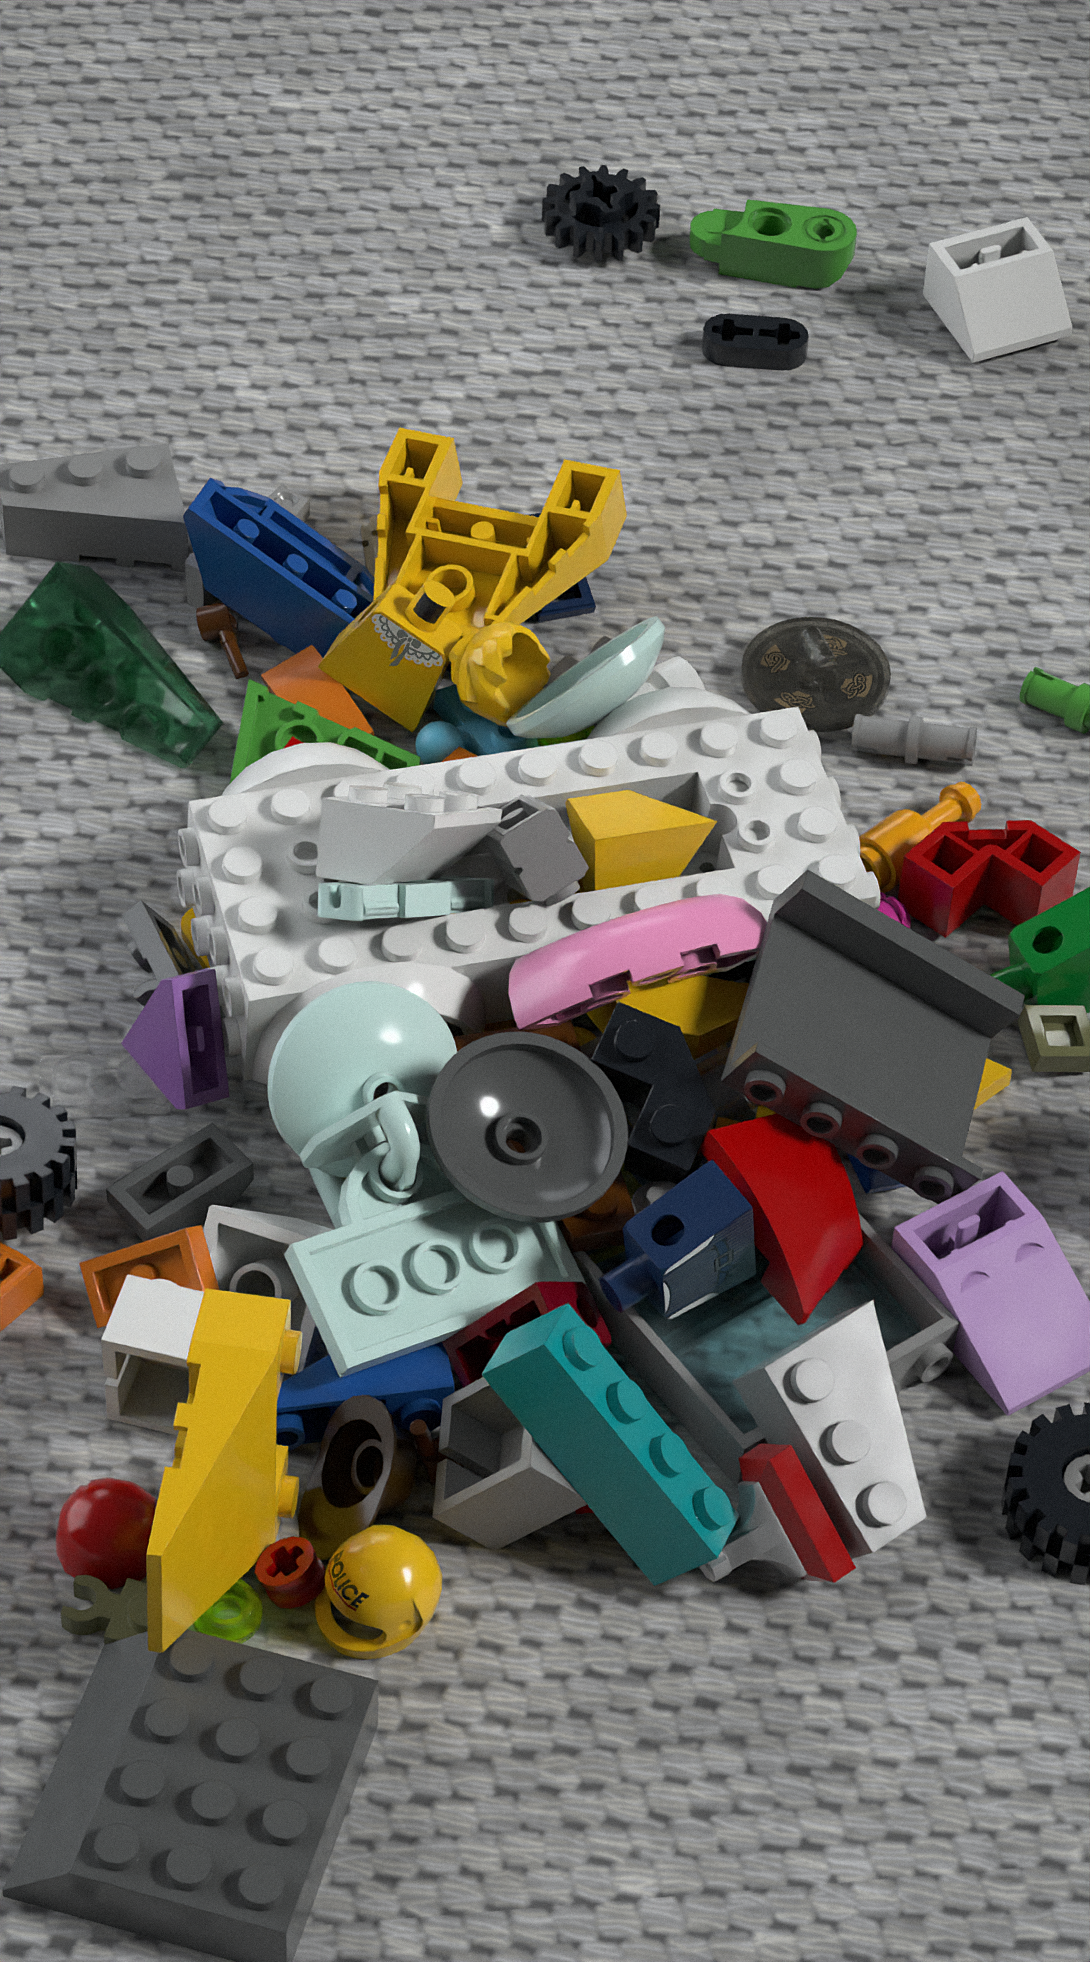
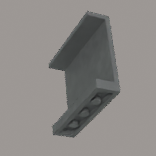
[721,869,1025,1204]

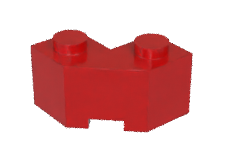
[898,820,1081,938]

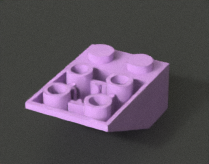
[891,1171,1090,1416]

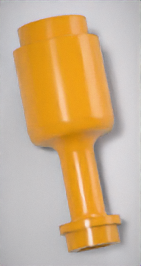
[859,782,982,892]

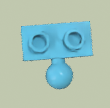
[415,684,546,764]

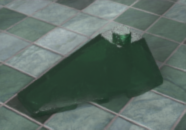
[0,562,224,768]

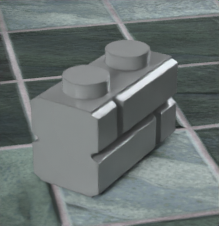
[482,795,589,906]

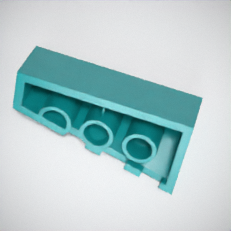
[481,1303,739,1586]

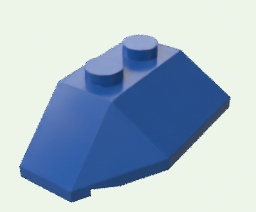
[183,478,374,657]

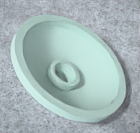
[506,616,665,738]
[268,981,457,1178]

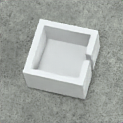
[101,1274,204,1435]

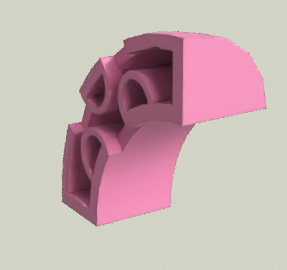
[508,894,767,1030]

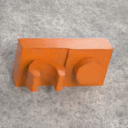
[79,1225,219,1328]

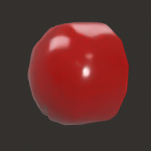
[56,1477,157,1589]

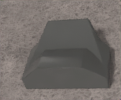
[106,1122,254,1242]

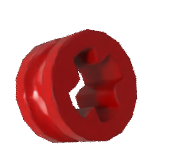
[255,1536,326,1609]

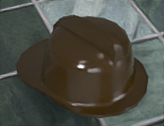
[298,1395,419,1560]

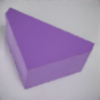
[121,969,230,1110]

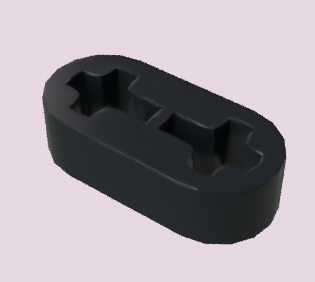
[702,314,809,371]

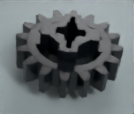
[542,165,660,262]

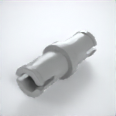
[851,714,977,766]

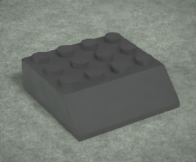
[2,1629,378,1962]

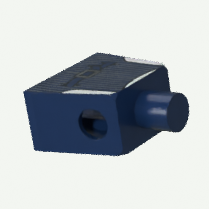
[599,1160,756,1319]

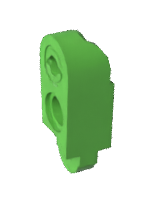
[689,199,857,289]

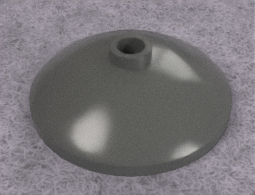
[426,1032,628,1223]

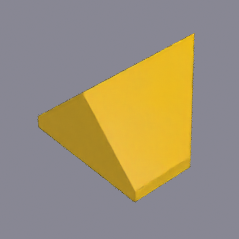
[565,790,718,892]

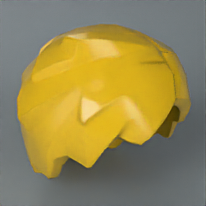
[448,622,551,727]

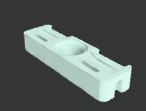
[318,876,494,921]

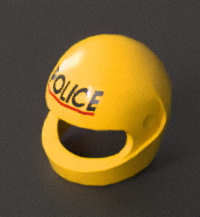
[315,1525,442,1660]

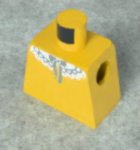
[318,580,463,733]

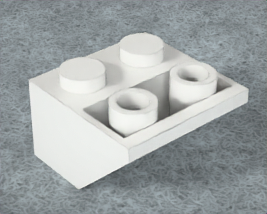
[923,217,1072,363]
[316,783,502,885]

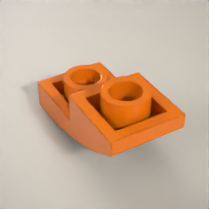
[261,645,374,736]

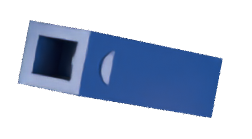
[276,1341,455,1451]

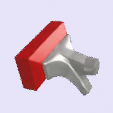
[699,1444,856,1583]

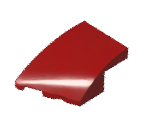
[699,1113,863,1325]

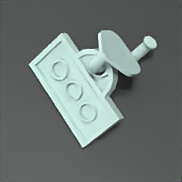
[284,1091,586,1378]

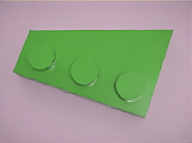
[229,679,421,784]

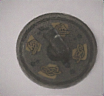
[741,617,891,732]

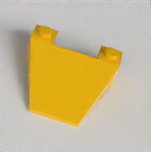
[373,427,627,639]
[146,1288,302,1653]

